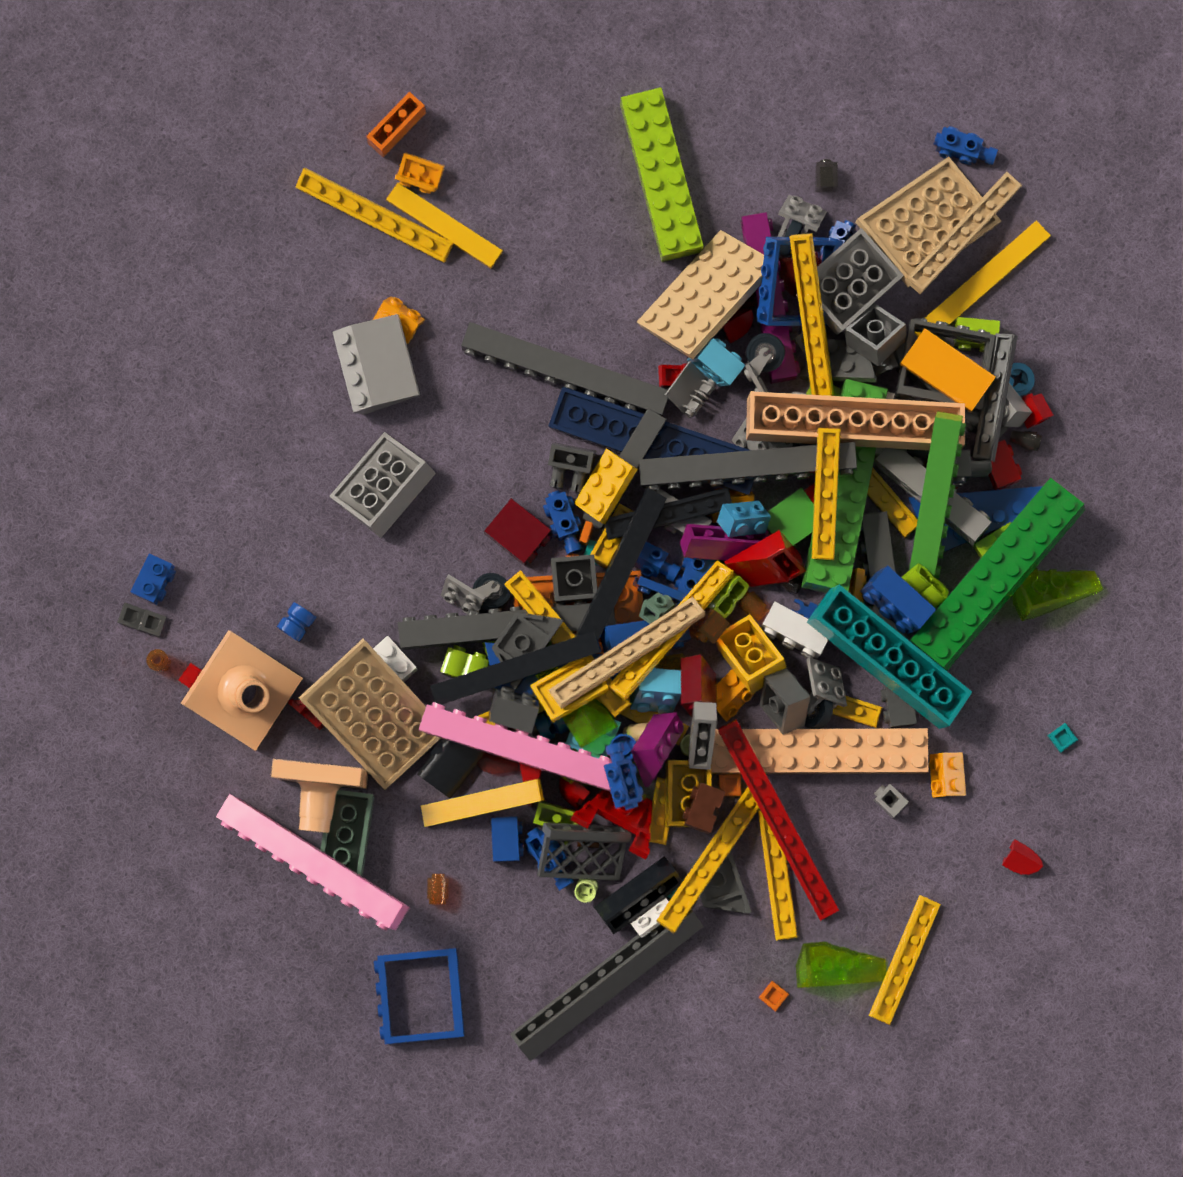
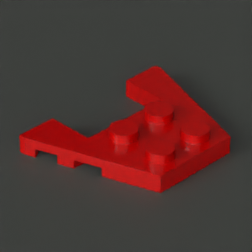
[570,789,652,860]

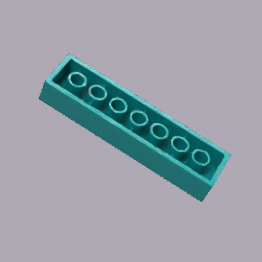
[807,585,972,729]

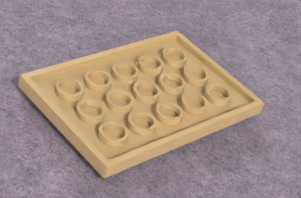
[855,157,1001,287]
[637,230,764,360]
[299,639,441,790]

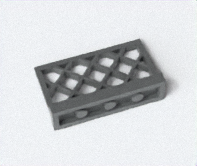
[537,823,632,880]

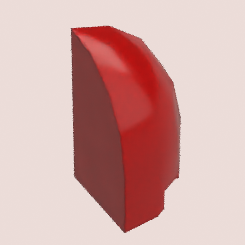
[721,308,753,343]
[559,776,590,809]
[1002,839,1043,875]

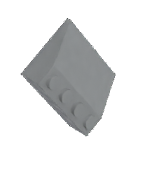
[817,228,904,335]
[332,314,420,415]
[329,432,436,538]

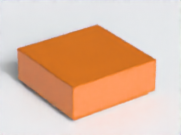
[579,521,594,546]
[719,774,741,797]
[758,981,789,1012]

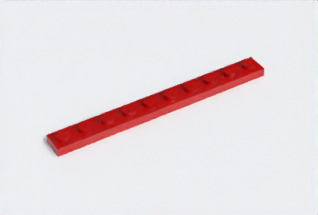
[717,719,839,921]

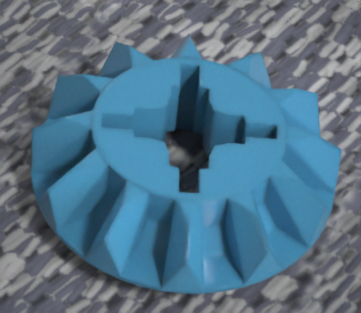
[1009,363,1035,396]

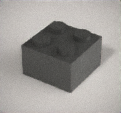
[845,303,907,366]
[551,554,597,603]
[759,668,810,734]
[489,686,539,734]

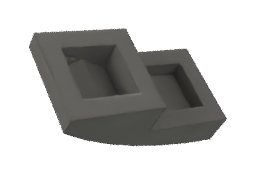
[117,602,166,637]

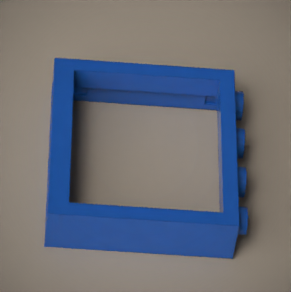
[757,237,843,326]
[374,948,465,1044]

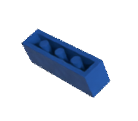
[600,620,691,654]

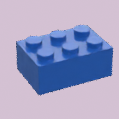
[860,566,936,634]

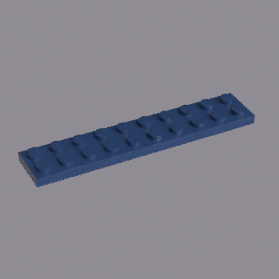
[548,386,754,496]

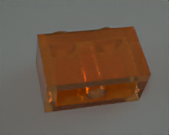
[689,607,730,644]

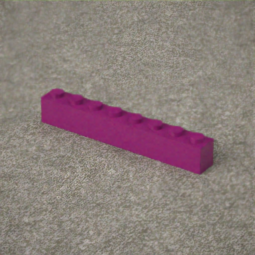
[741,212,800,384]

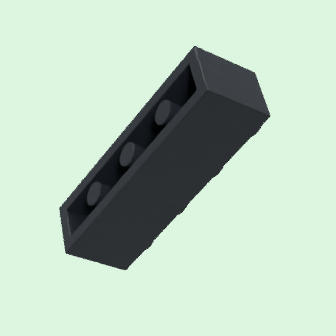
[594,856,683,935]

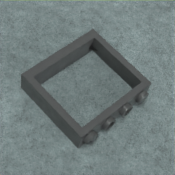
[895,318,995,413]

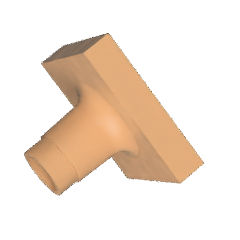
[181,630,303,751]
[271,759,368,833]

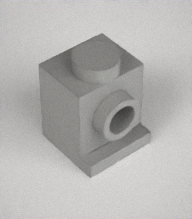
[874,784,909,818]

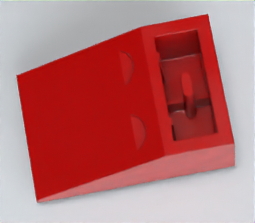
[725,530,806,587]

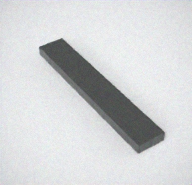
[972,333,1018,462]
[582,408,667,529]

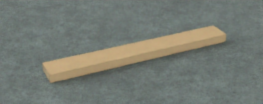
[904,172,1022,294]
[549,597,705,709]

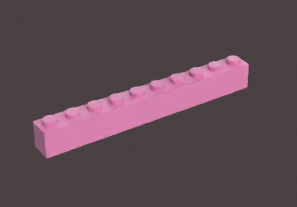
[419,703,612,792]
[216,794,410,931]

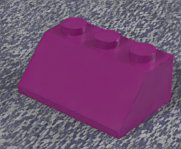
[631,712,684,787]

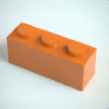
[366,92,426,157]

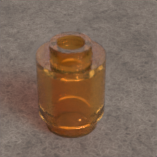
[738,591,770,622]
[146,649,171,673]
[427,874,449,905]

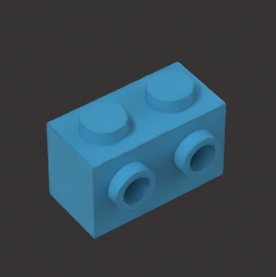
[717,501,771,537]

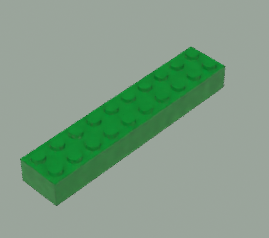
[910,478,1085,671]

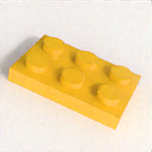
[574,449,638,524]
[530,656,609,723]

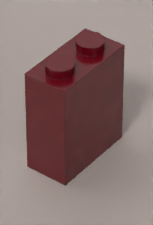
[484,498,552,566]
[681,655,717,717]

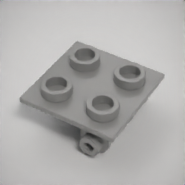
[665,361,717,418]

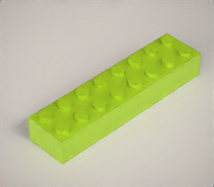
[620,87,703,262]

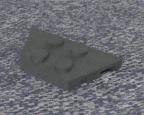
[798,339,877,382]
[492,612,564,689]
[690,851,752,914]

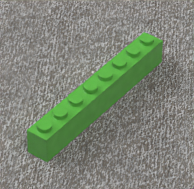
[909,411,966,579]

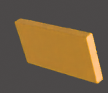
[900,329,995,413]

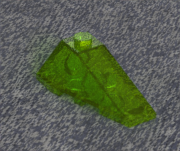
[1012,568,1103,621]
[535,667,618,749]
[796,942,887,988]

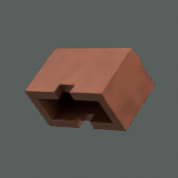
[682,783,725,834]

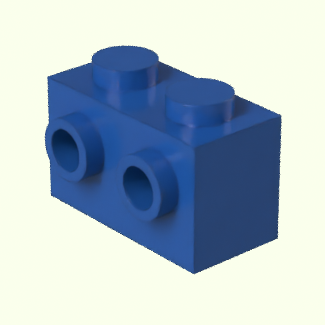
[130,553,176,605]
[674,558,715,594]

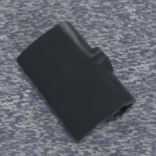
[417,739,486,799]

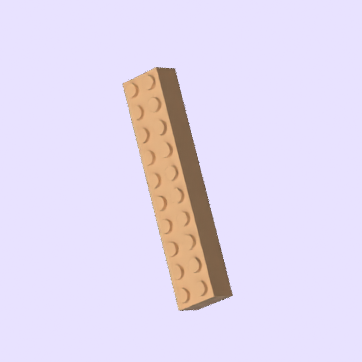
[746,391,965,450]
[712,728,929,774]

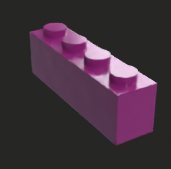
[680,524,770,560]

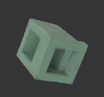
[639,592,675,624]

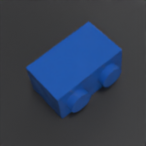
[491,817,524,862]

